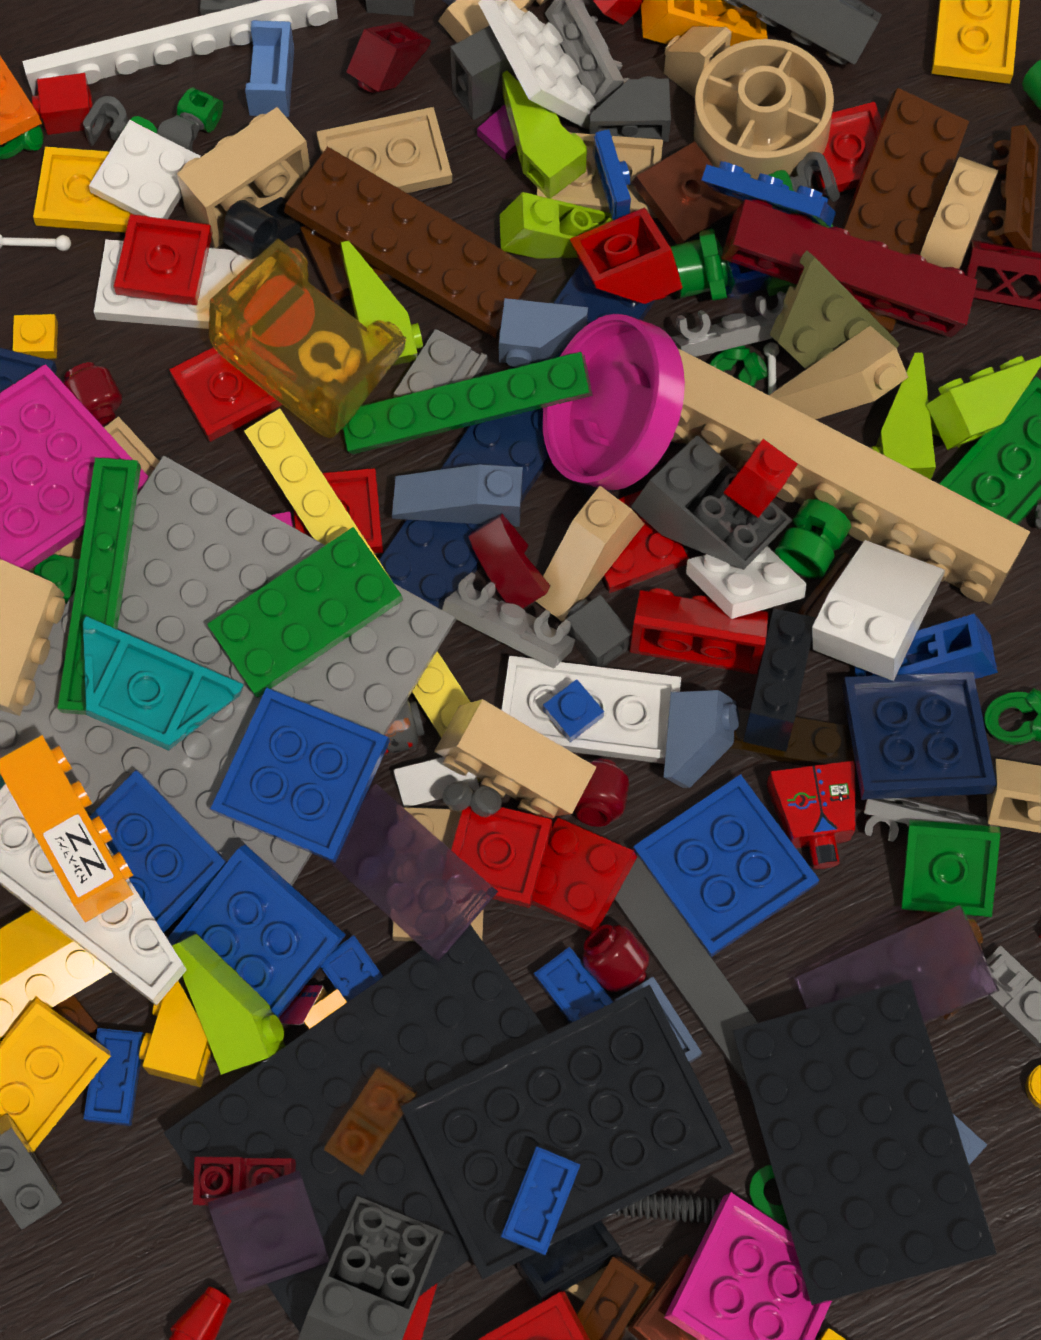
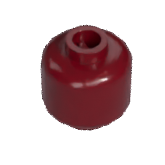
[63,362,122,426]
[573,758,629,827]
[582,924,650,992]

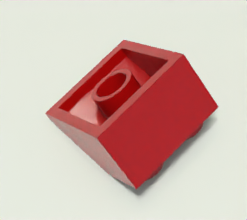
[570,207,683,304]

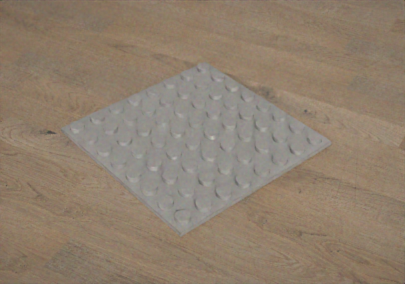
[0,455,456,886]

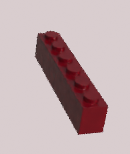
[722,199,978,338]

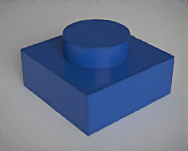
[543,679,605,742]

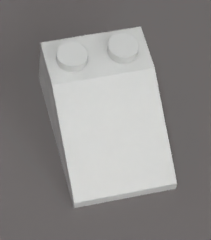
[812,540,945,681]

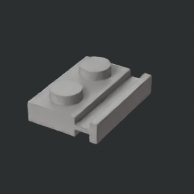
[393,329,487,398]

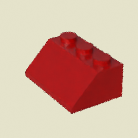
[630,588,768,675]

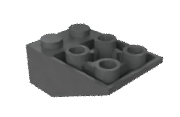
[631,435,792,570]
[298,1196,444,1340]

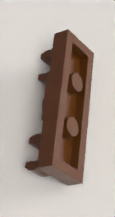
[987,124,1039,250]

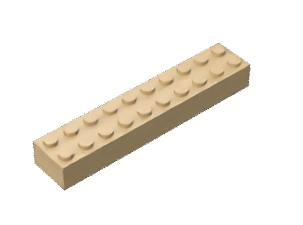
[671,348,1030,605]

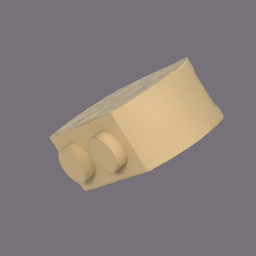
[920,157,998,269]

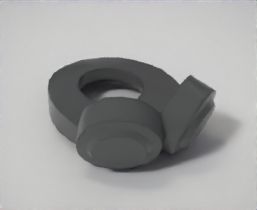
[442,781,502,817]

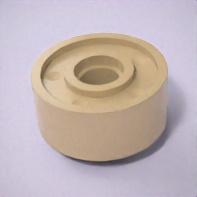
[694,39,834,180]

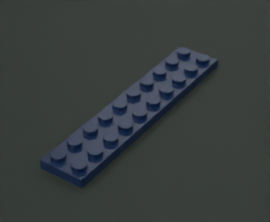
[379,263,656,610]

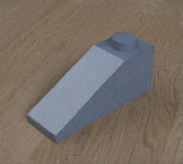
[392,464,523,527]

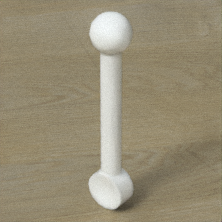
[0,234,71,251]
[763,342,780,395]

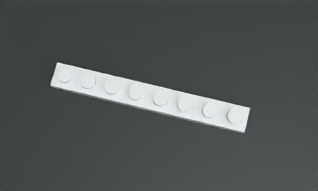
[22,0,338,96]

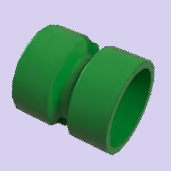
[775,499,852,580]

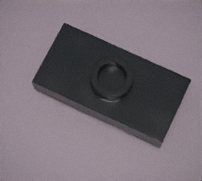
[517,1220,622,1303]

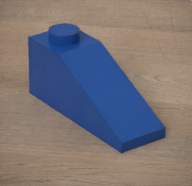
[854,613,998,679]

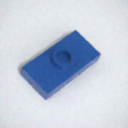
[593,129,631,220]
[320,936,383,1002]
[534,947,613,1023]
[83,1028,145,1126]
[500,1147,580,1255]

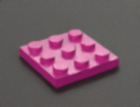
[664,1192,832,1340]

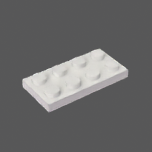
[94,239,269,331]
[502,656,681,764]

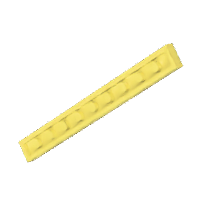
[244,408,481,782]

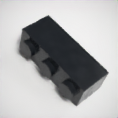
[743,608,816,752]

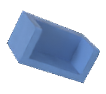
[245,20,294,117]

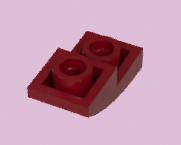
[469,513,551,608]
[193,1157,296,1207]

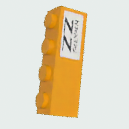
[0,735,134,923]

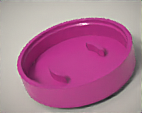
[543,314,685,490]

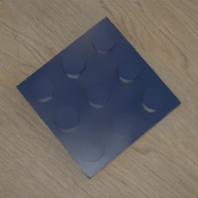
[842,672,997,800]

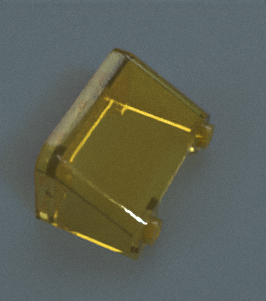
[209,239,406,438]

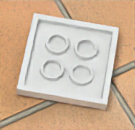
[478,0,596,130]

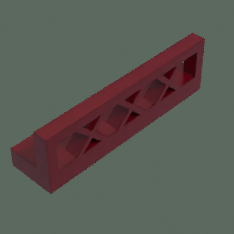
[966,240,1041,310]

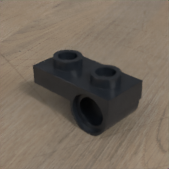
[223,197,306,259]

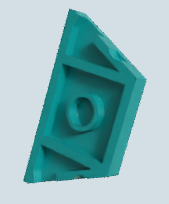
[83,616,244,751]

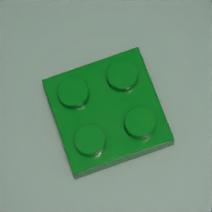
[902,819,1001,917]

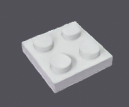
[89,120,201,219]
[686,546,806,619]

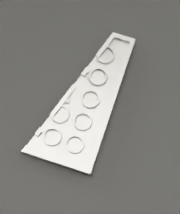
[0,784,187,1006]

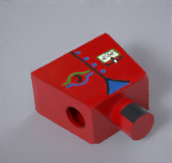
[767,761,855,869]

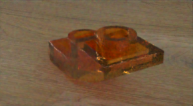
[324,1067,417,1176]

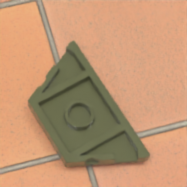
[770,251,900,369]

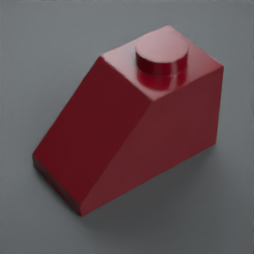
[346,22,431,93]

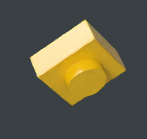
[13,314,58,359]

